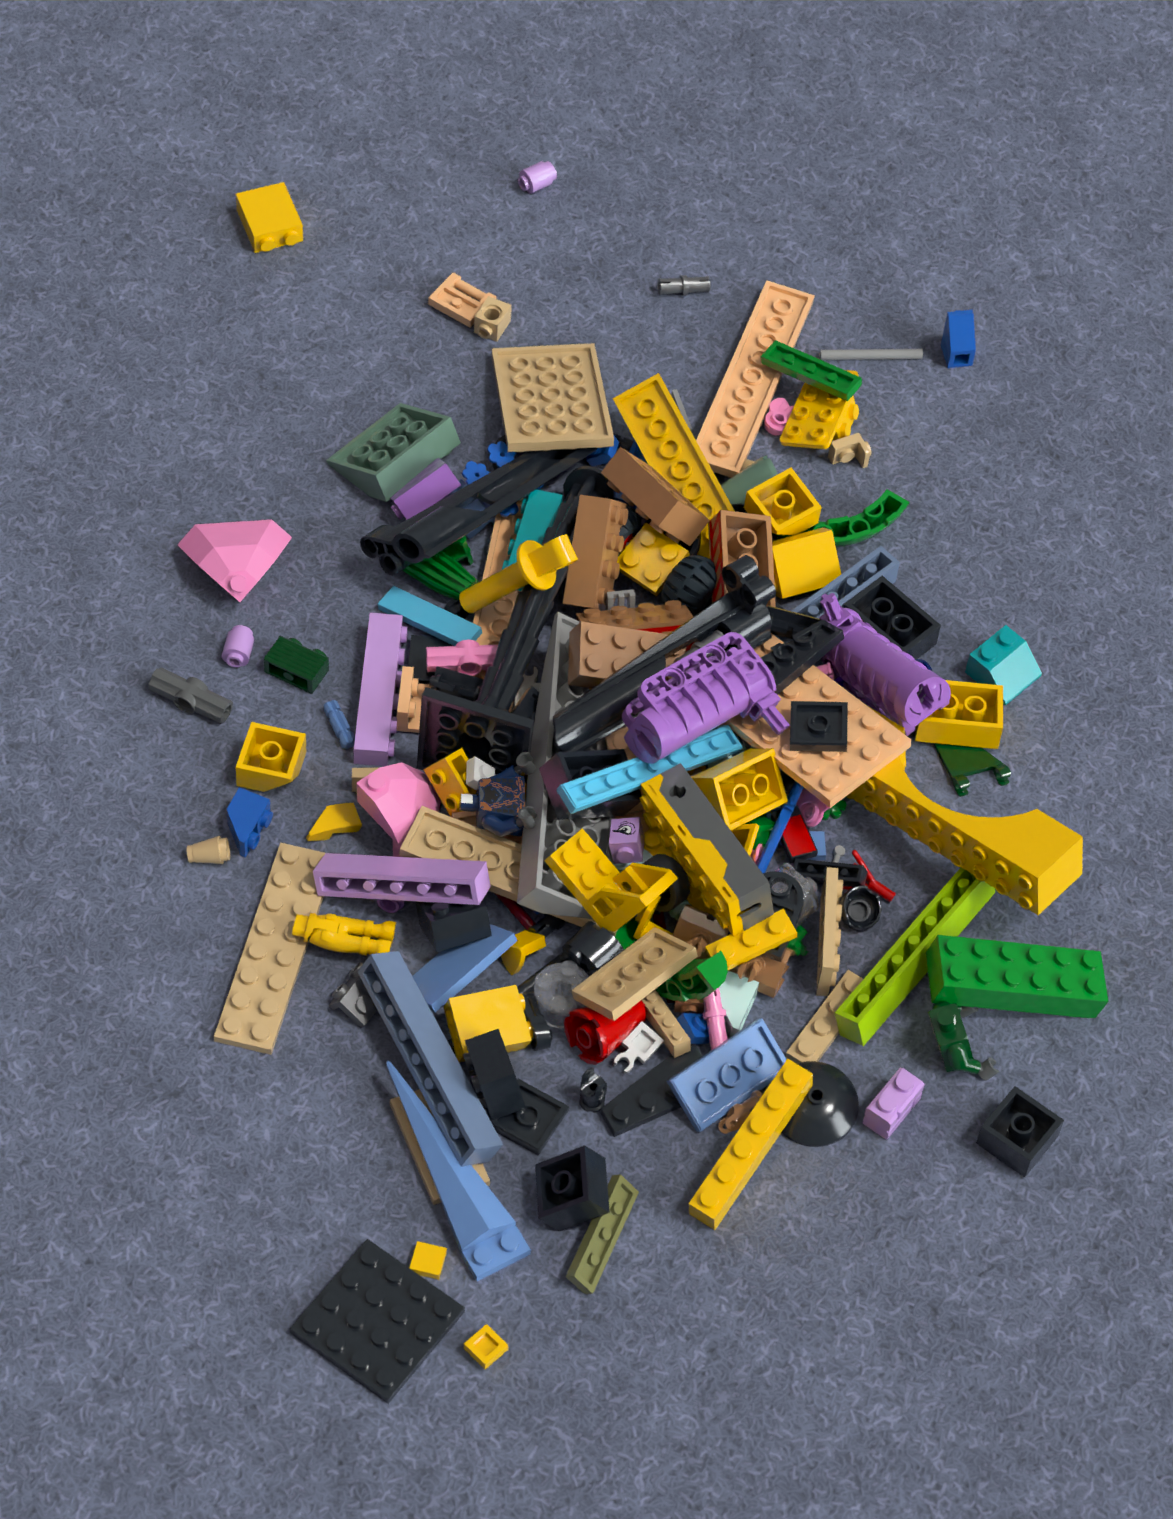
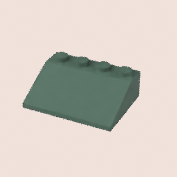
[326,403,461,502]

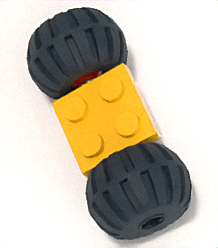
[616,500,717,617]

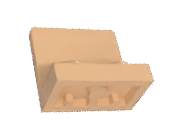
[397,666,431,733]

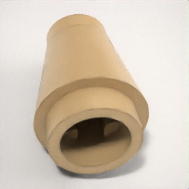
[187,836,230,864]

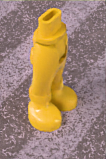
[292,913,396,956]

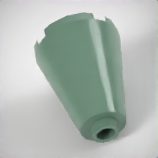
[721,455,778,504]

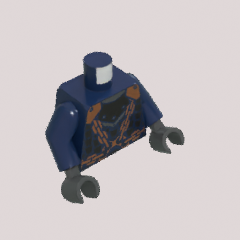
[459,752,537,837]

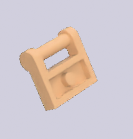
[428,273,497,327]

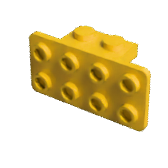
[780,370,859,449]

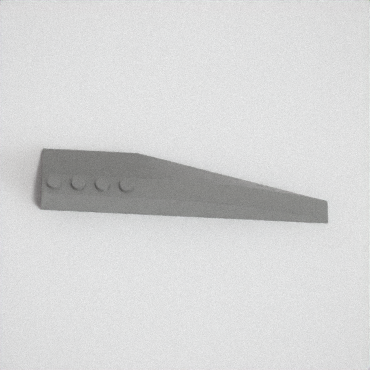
[517,612,615,919]

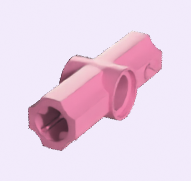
[426,640,498,676]

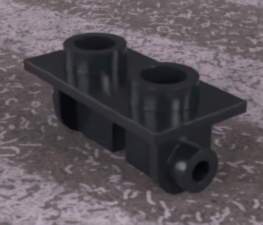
[767,605,820,639]
[429,666,484,702]

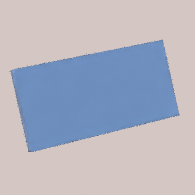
[412,924,517,1013]
[667,1018,787,1132]

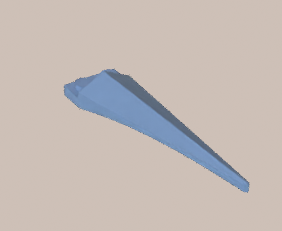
[387,1061,531,1281]

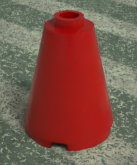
[564,1000,646,1065]

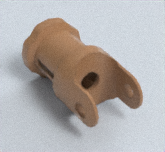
[718,1090,763,1134]

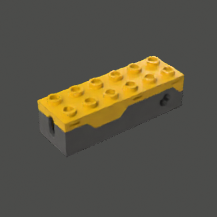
[640,763,774,937]

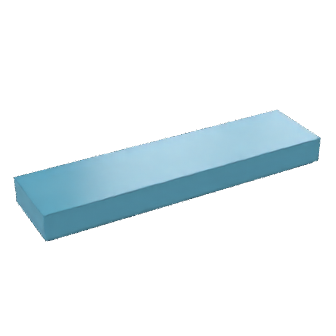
[378,586,482,646]

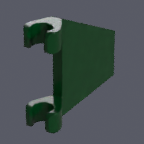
[933,743,1011,797]

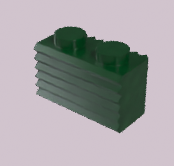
[264,635,329,694]

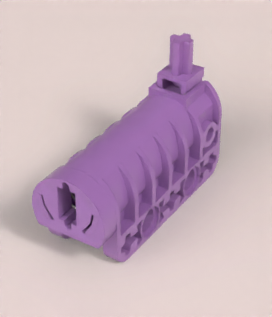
[819,593,951,736]
[622,632,790,764]

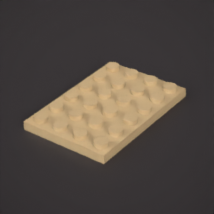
[492,343,614,452]

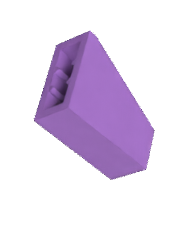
[391,458,461,520]

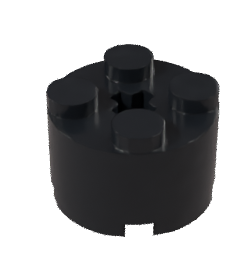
[559,921,624,983]

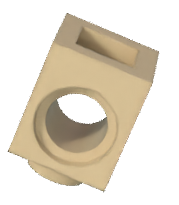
[474,296,511,342]

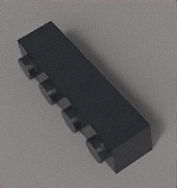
[792,858,867,887]

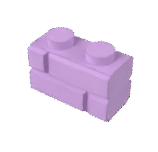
[863,1068,925,1140]

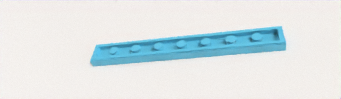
[556,725,743,814]

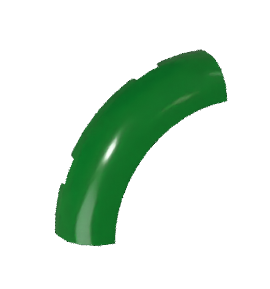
[772,489,910,547]
[615,918,728,1002]

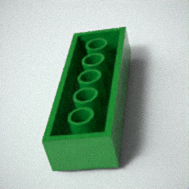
[926,935,1109,1018]

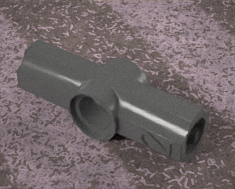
[149,667,233,724]

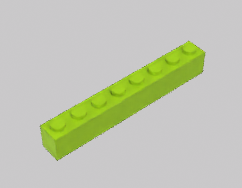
[835,867,996,1046]

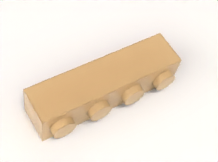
[642,990,691,1058]

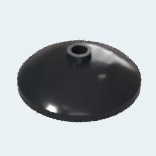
[781,1061,859,1147]

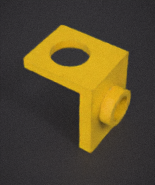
[633,896,673,939]

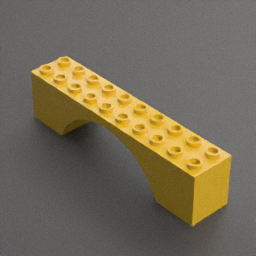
[846,704,1083,915]

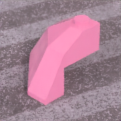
[177,519,292,602]
[356,762,441,857]

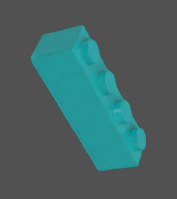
[502,489,563,591]

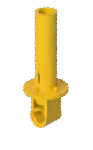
[459,534,578,613]

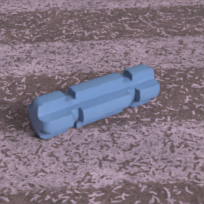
[324,700,355,749]

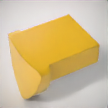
[501,930,546,975]

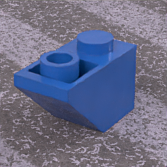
[941,310,976,368]
[226,787,273,858]

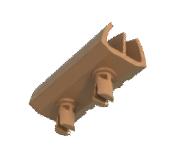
[673,904,795,998]

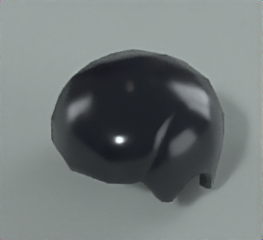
[839,885,882,931]

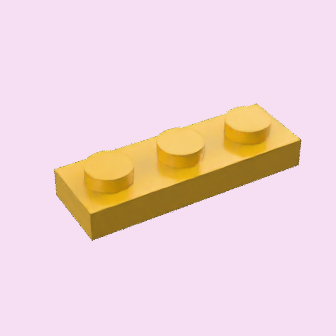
[705,909,797,970]

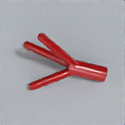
[843,850,896,903]

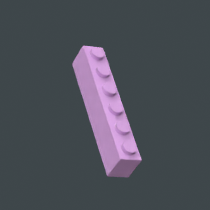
[354,613,408,766]
[313,853,491,905]

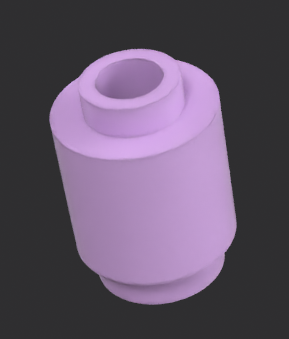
[518,161,557,194]
[222,625,254,667]

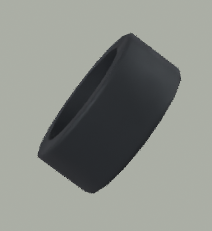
[642,854,690,912]

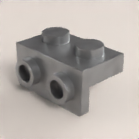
[329,962,377,1027]

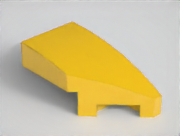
[306,803,362,841]

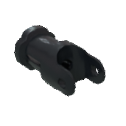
[579,1068,607,1113]

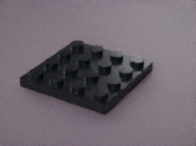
[290,1239,465,1404]

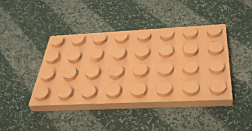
[723,632,911,808]

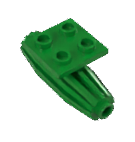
[402,536,479,600]

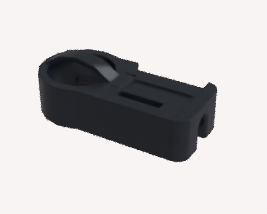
[522,991,553,1051]

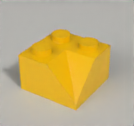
[744,467,822,535]
[235,722,306,792]

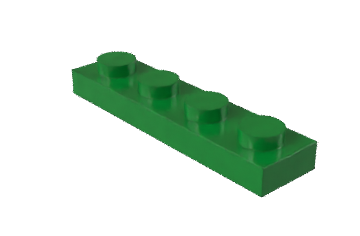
[761,340,862,401]

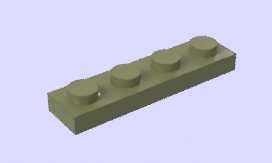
[566,1174,639,1294]

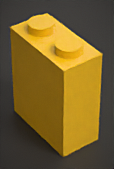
[236,182,303,253]
[772,528,841,598]
[443,985,533,1062]

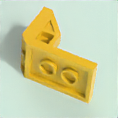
[544,828,678,932]

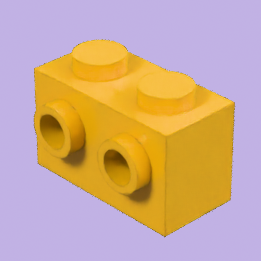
[424,748,477,817]

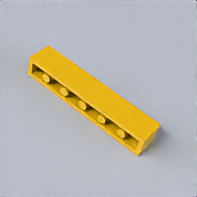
[689,1058,813,1230]

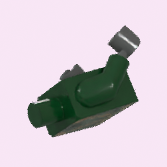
[928,1001,999,1080]

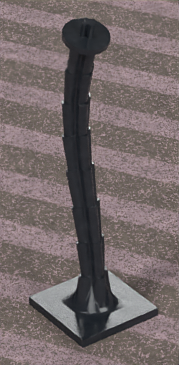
[416,466,616,784]

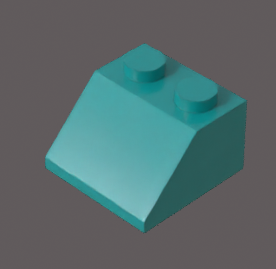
[965,625,1042,706]

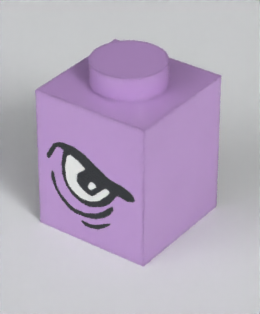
[609,817,645,864]

